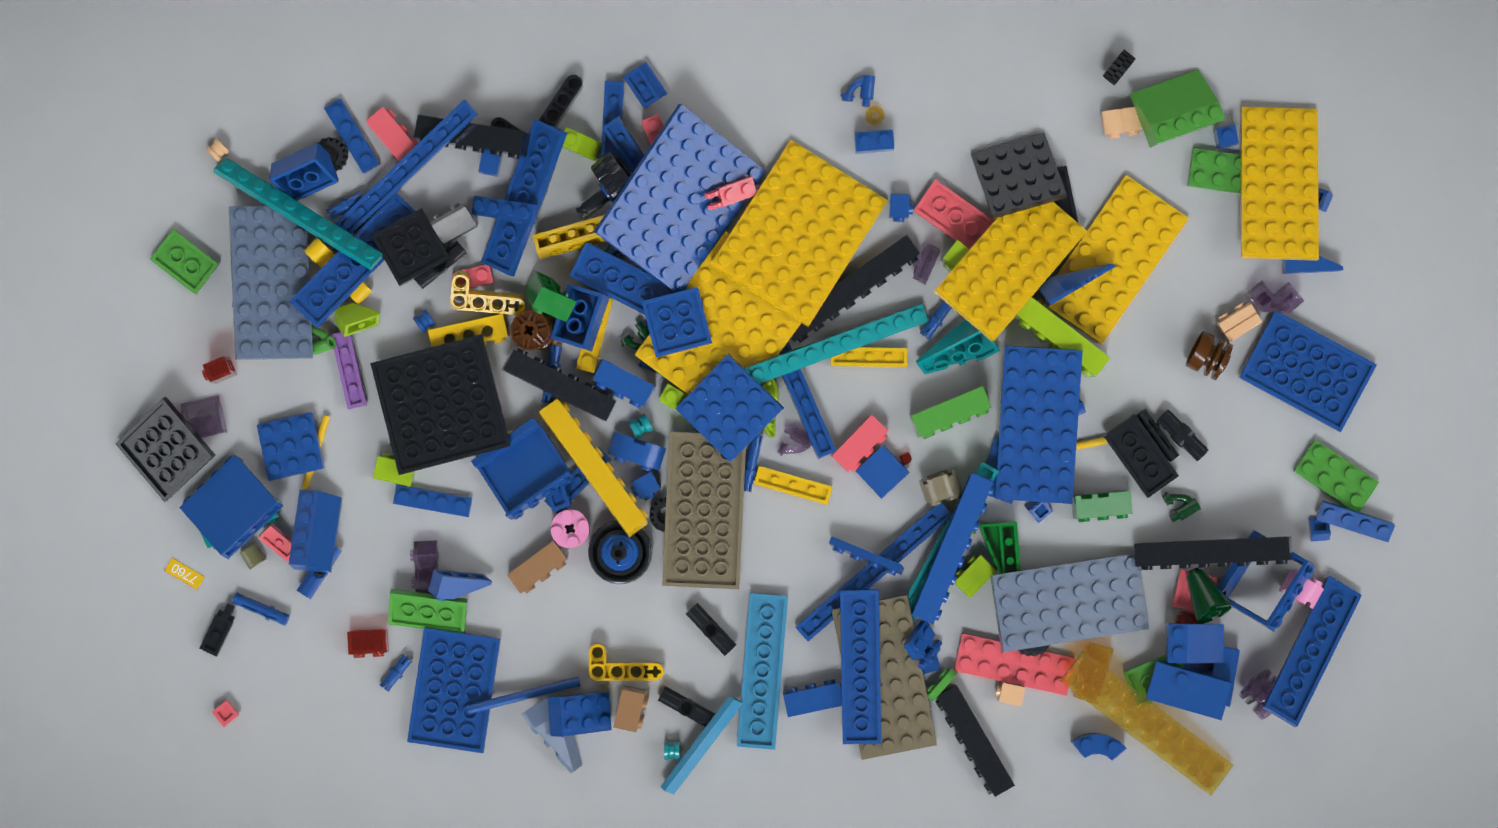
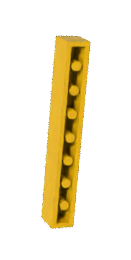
[539,398,648,537]

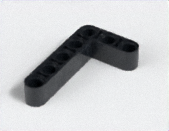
[491,75,583,131]

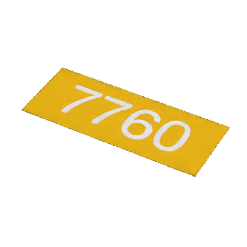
[164,558,205,590]

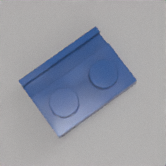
[623,62,667,109]

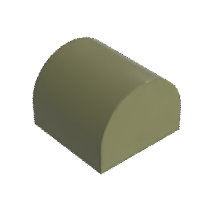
[240,543,266,570]

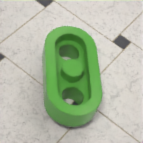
[926,668,957,702]

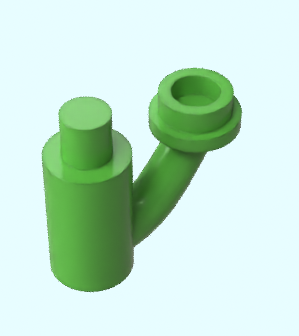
[312,324,336,355]

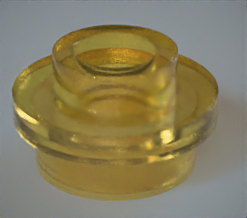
[865,106,885,125]

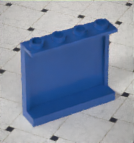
[471,417,574,520]
[179,455,283,559]

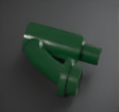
[620,321,650,350]
[1162,492,1201,523]

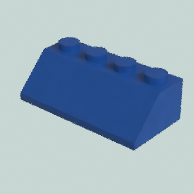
[289,490,342,573]

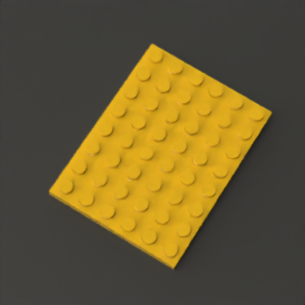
[710,140,888,327]
[635,232,801,395]

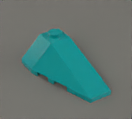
[916,320,1000,374]

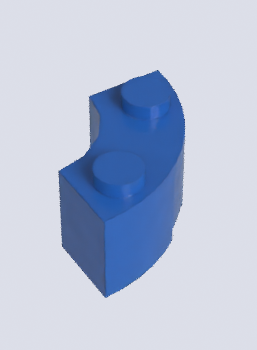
[608,432,666,472]
[1070,733,1127,760]

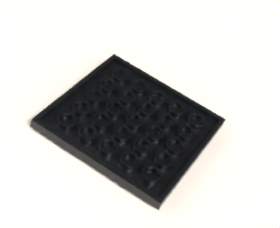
[370,334,511,475]

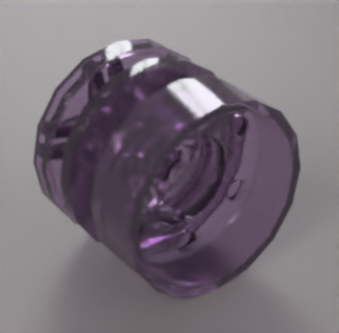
[1239,668,1277,720]

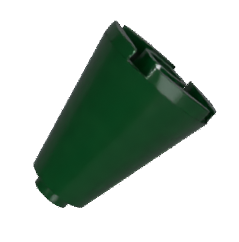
[1186,568,1232,624]

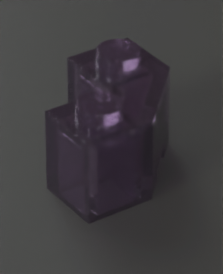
[1247,280,1304,313]
[410,540,439,594]

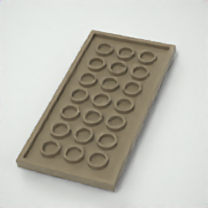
[662,432,746,589]
[832,594,937,760]

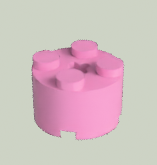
[551,509,590,548]
[1279,568,1324,609]

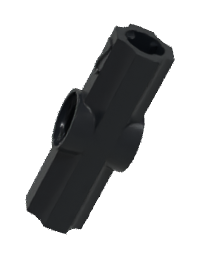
[414,240,467,289]
[1156,409,1209,462]
[686,603,737,656]
[657,686,716,727]

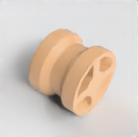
[205,138,230,162]

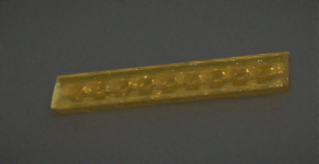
[1060,650,1234,796]

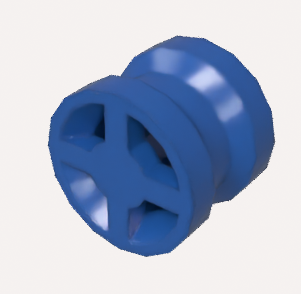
[412,309,436,333]

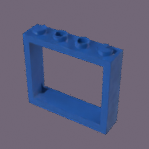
[1217,530,1315,632]

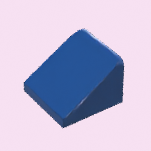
[1318,188,1333,212]
[1024,501,1053,523]
[1308,518,1331,542]

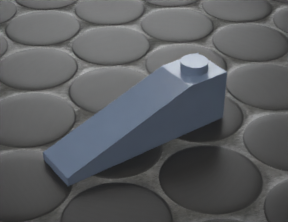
[522,692,582,773]

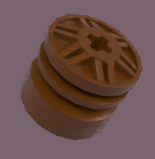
[510,310,556,350]
[1185,331,1233,381]

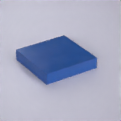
[856,444,910,499]

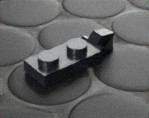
[199,603,236,657]

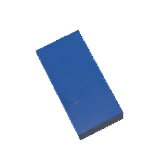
[1146,659,1232,720]

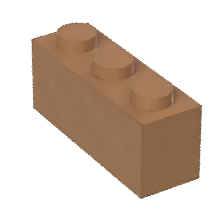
[507,540,568,594]

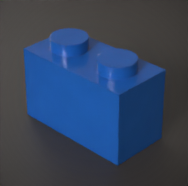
[854,130,895,154]

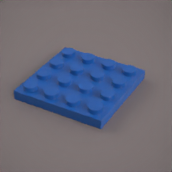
[675,354,784,463]

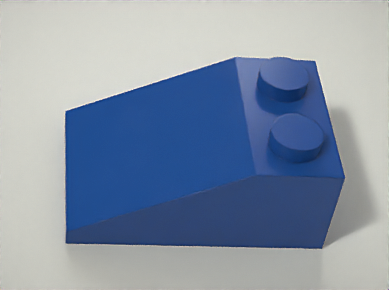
[1165,623,1224,663]

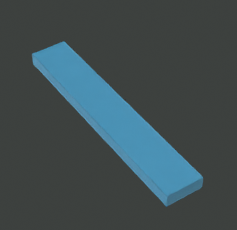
[661,696,743,794]

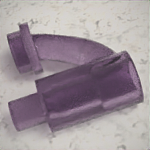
[777,425,811,456]

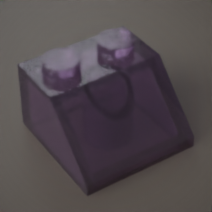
[181,395,227,438]

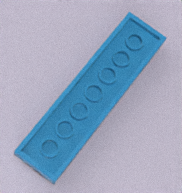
[737,593,788,750]

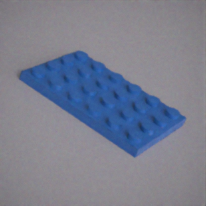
[1239,310,1377,432]
[407,628,501,753]

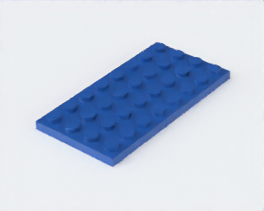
[995,345,1083,504]

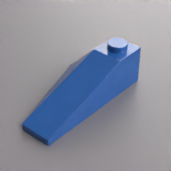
[1038,263,1116,307]

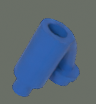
[840,75,875,107]

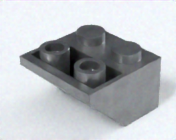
[430,203,478,245]

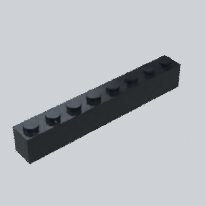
[791,235,920,343]
[1134,536,1293,570]

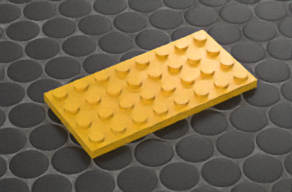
[1240,107,1319,261]
[1039,175,1189,344]
[934,202,1087,342]

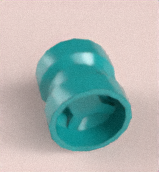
[628,413,654,439]

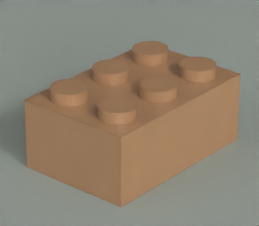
[613,686,649,733]

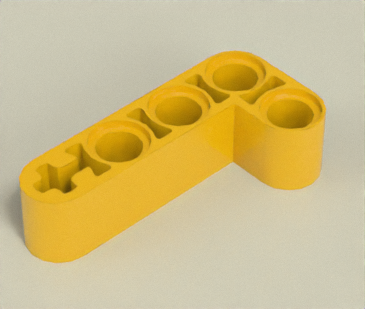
[304,237,372,305]
[450,270,525,315]
[589,643,664,681]

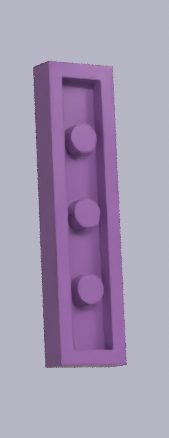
[331,332,367,410]

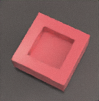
[212,700,240,727]

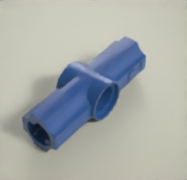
[296,546,342,599]

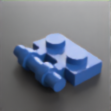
[903,620,942,670]

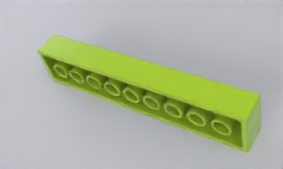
[941,240,1110,378]

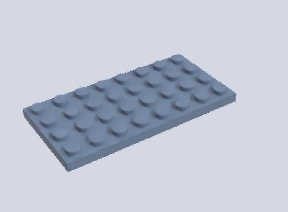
[228,206,313,360]
[990,553,1149,652]

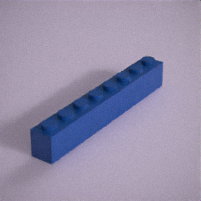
[911,472,995,624]

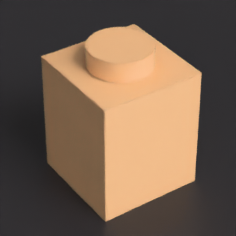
[995,681,1025,706]

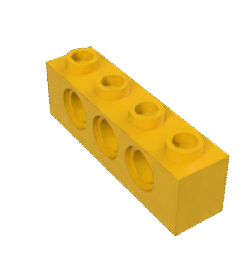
[532,215,606,260]
[428,314,509,347]

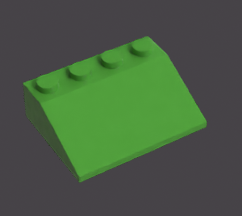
[1130,70,1225,148]

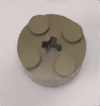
[919,468,962,507]

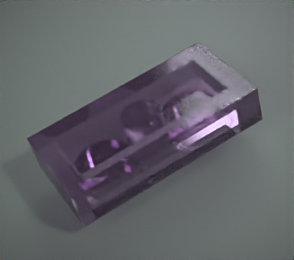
[913,243,941,285]

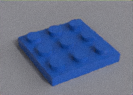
[642,287,712,358]
[257,412,325,481]

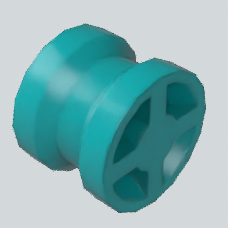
[664,741,680,760]

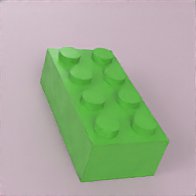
[909,386,992,439]

